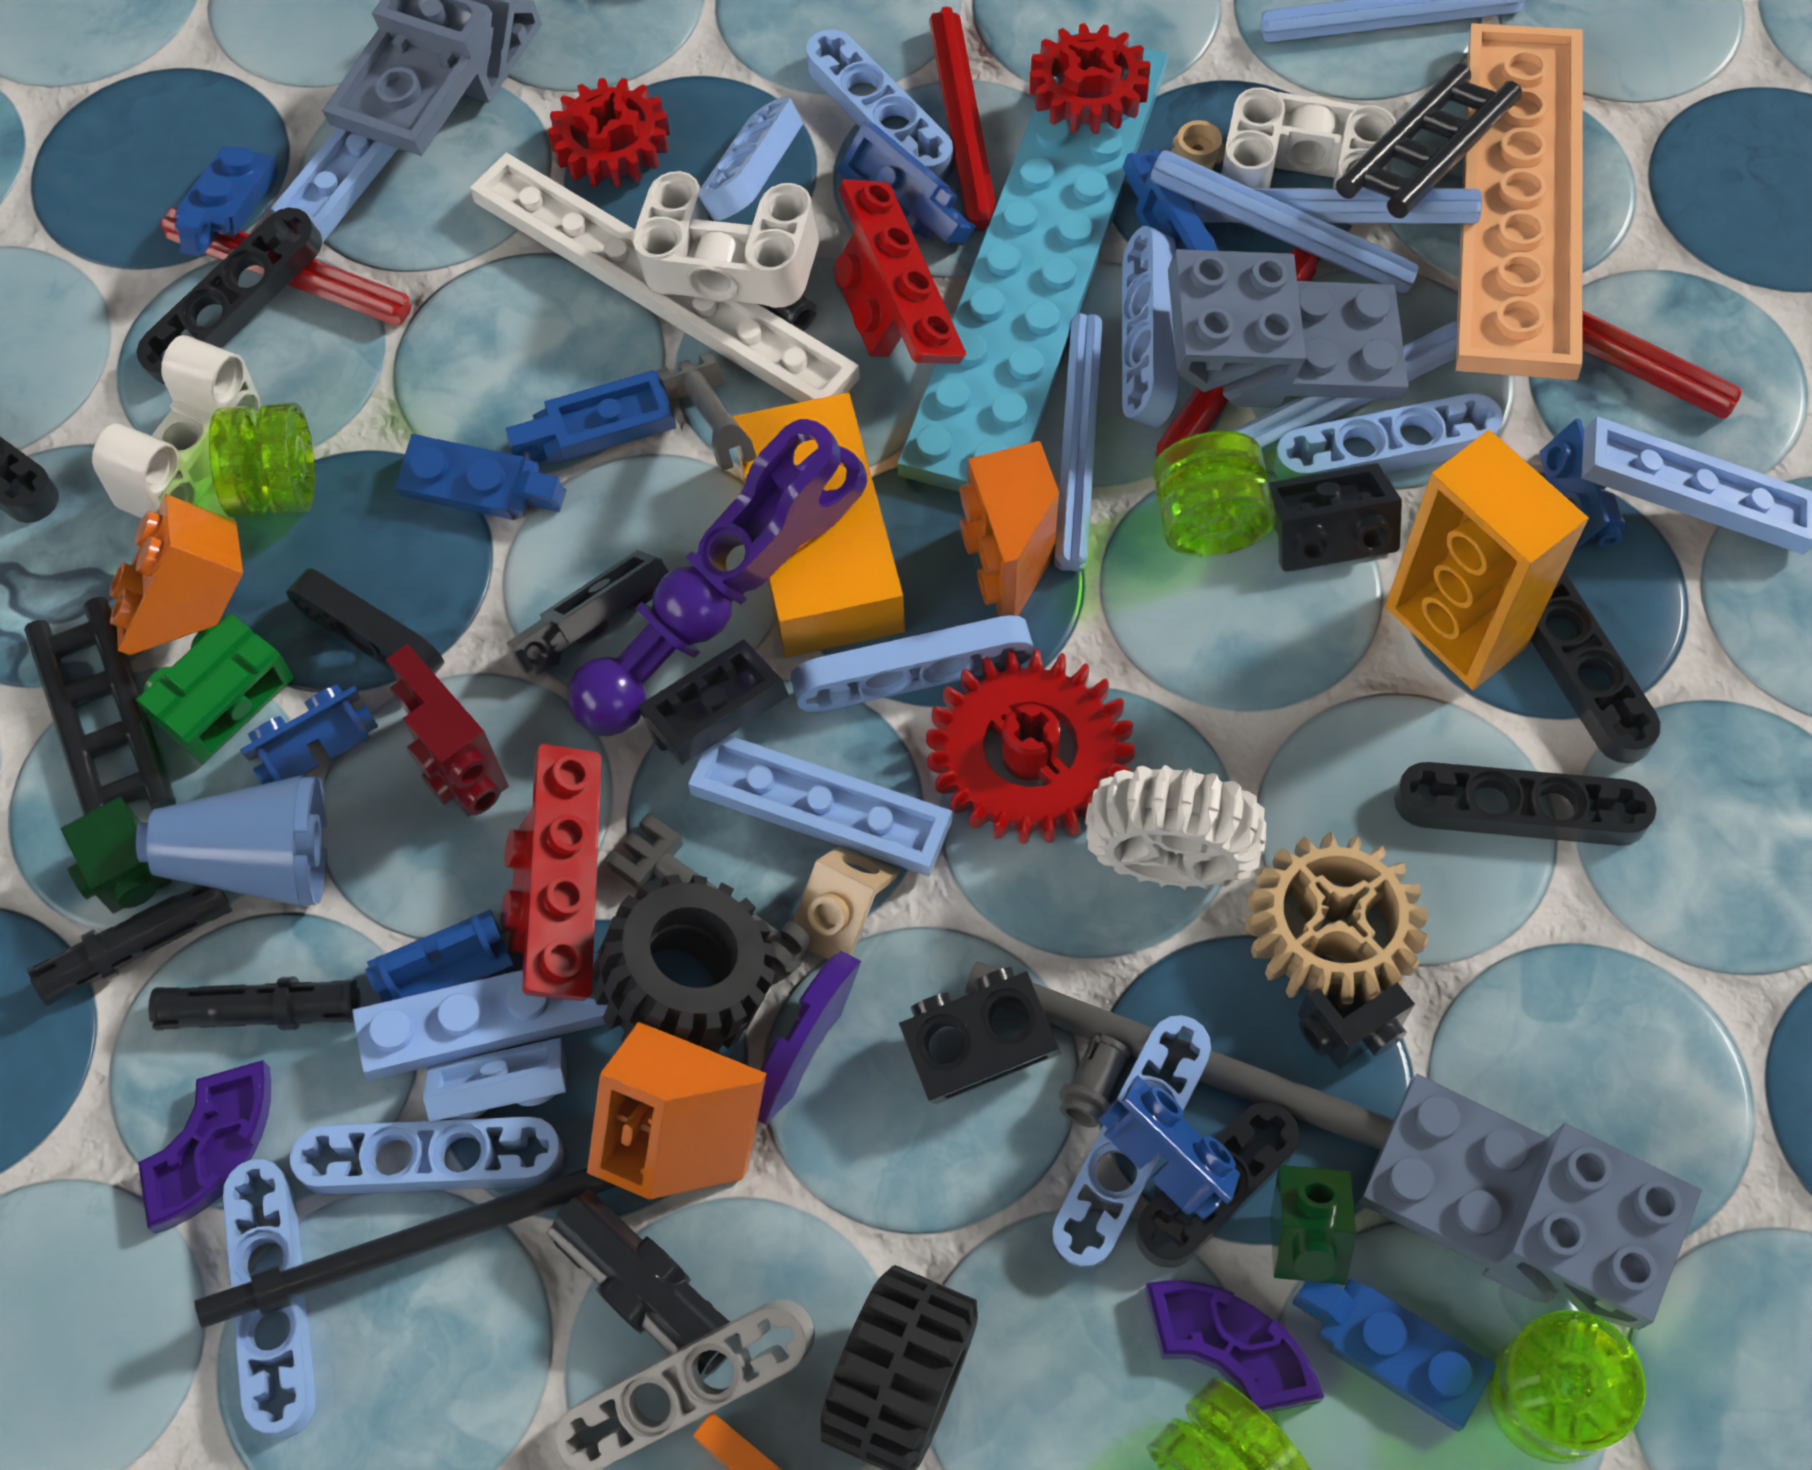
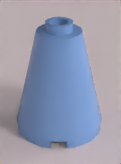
[136,775,327,907]

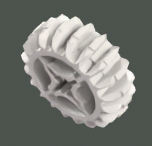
[1085,765,1267,890]

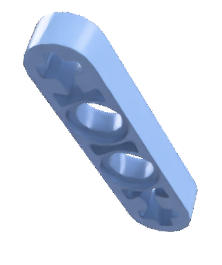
[806,29,953,181]
[698,96,804,221]
[1122,226,1178,428]
[1273,393,1503,481]
[790,615,1035,712]
[1052,1015,1211,1269]
[290,1117,565,1195]
[223,1159,316,1439]

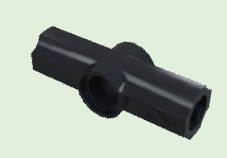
[546,1189,740,1380]

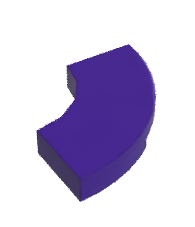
[757,951,862,1125]
[138,1060,271,1234]
[1144,1280,1324,1417]

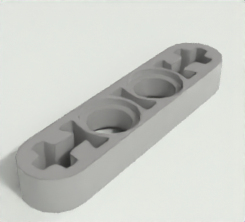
[554,1299,815,1470]

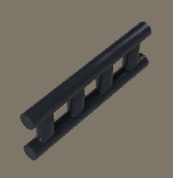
[1336,63,1522,219]
[24,597,176,815]

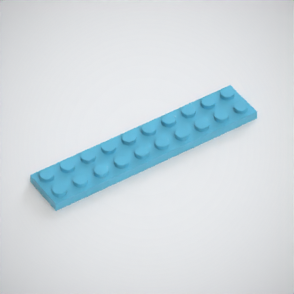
[898,30,1168,492]

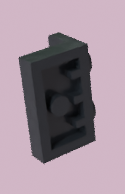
[1261,463,1402,572]
[638,639,789,765]

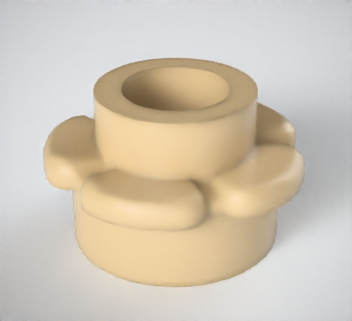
[1171,120,1225,170]

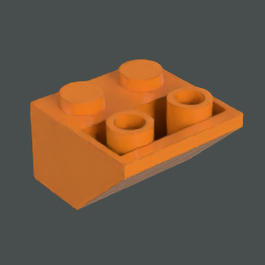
[959,441,1059,616]
[109,494,243,655]
[587,1022,767,1200]

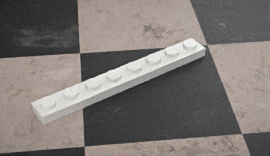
[470,152,860,402]

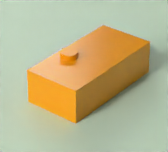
[732,392,905,658]
[1385,429,1589,691]

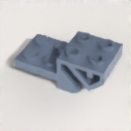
[322,0,542,156]
[1168,249,1409,408]
[1358,1074,1702,1330]

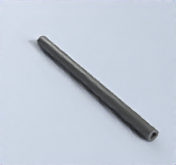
[965,961,1394,1151]

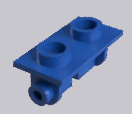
[1539,418,1626,553]
[240,684,378,784]
[365,909,514,1003]
[1098,1075,1240,1220]

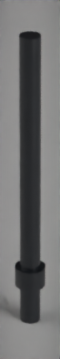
[194,1167,618,1328]

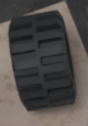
[592,874,776,1053]
[820,1265,978,1470]

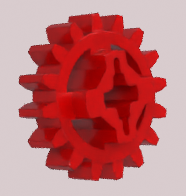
[1029,23,1151,134]
[548,78,670,187]

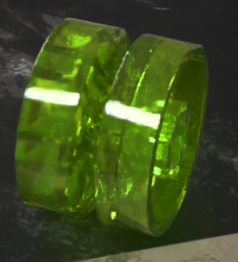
[209,402,316,518]
[1152,431,1277,557]
[1487,1310,1646,1464]
[1147,1377,1311,1470]

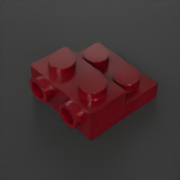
[386,644,509,817]

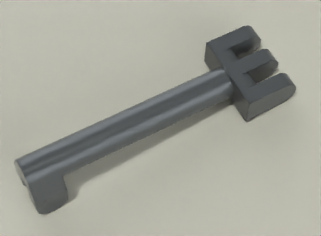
[656,352,756,472]
[606,814,810,972]

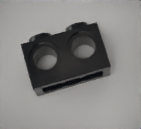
[899,967,1062,1104]

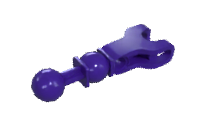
[567,419,867,737]

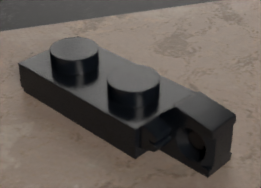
[506,550,669,677]

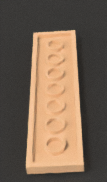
[1455,23,1583,380]

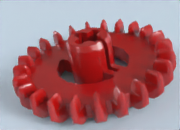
[926,648,1136,844]

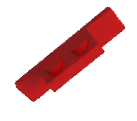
[833,179,966,364]
[500,744,602,1001]

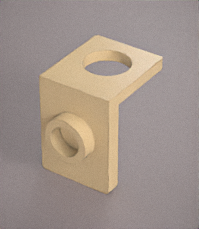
[793,845,899,960]

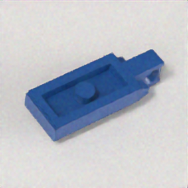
[837,121,976,246]
[175,146,278,257]
[1122,149,1219,251]
[506,370,676,463]
[394,434,566,520]
[1292,1279,1497,1432]

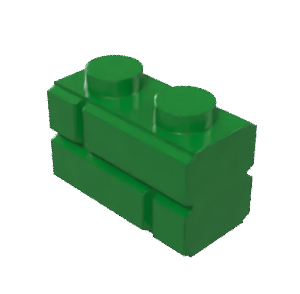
[136,613,294,764]

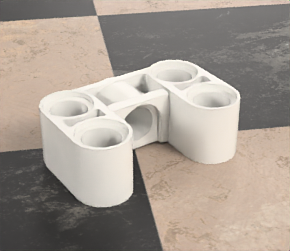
[1221,88,1397,225]
[633,171,819,308]
[92,335,261,519]

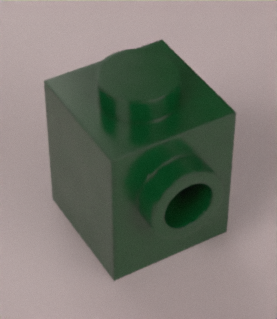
[60,796,173,914]
[1270,1165,1356,1285]

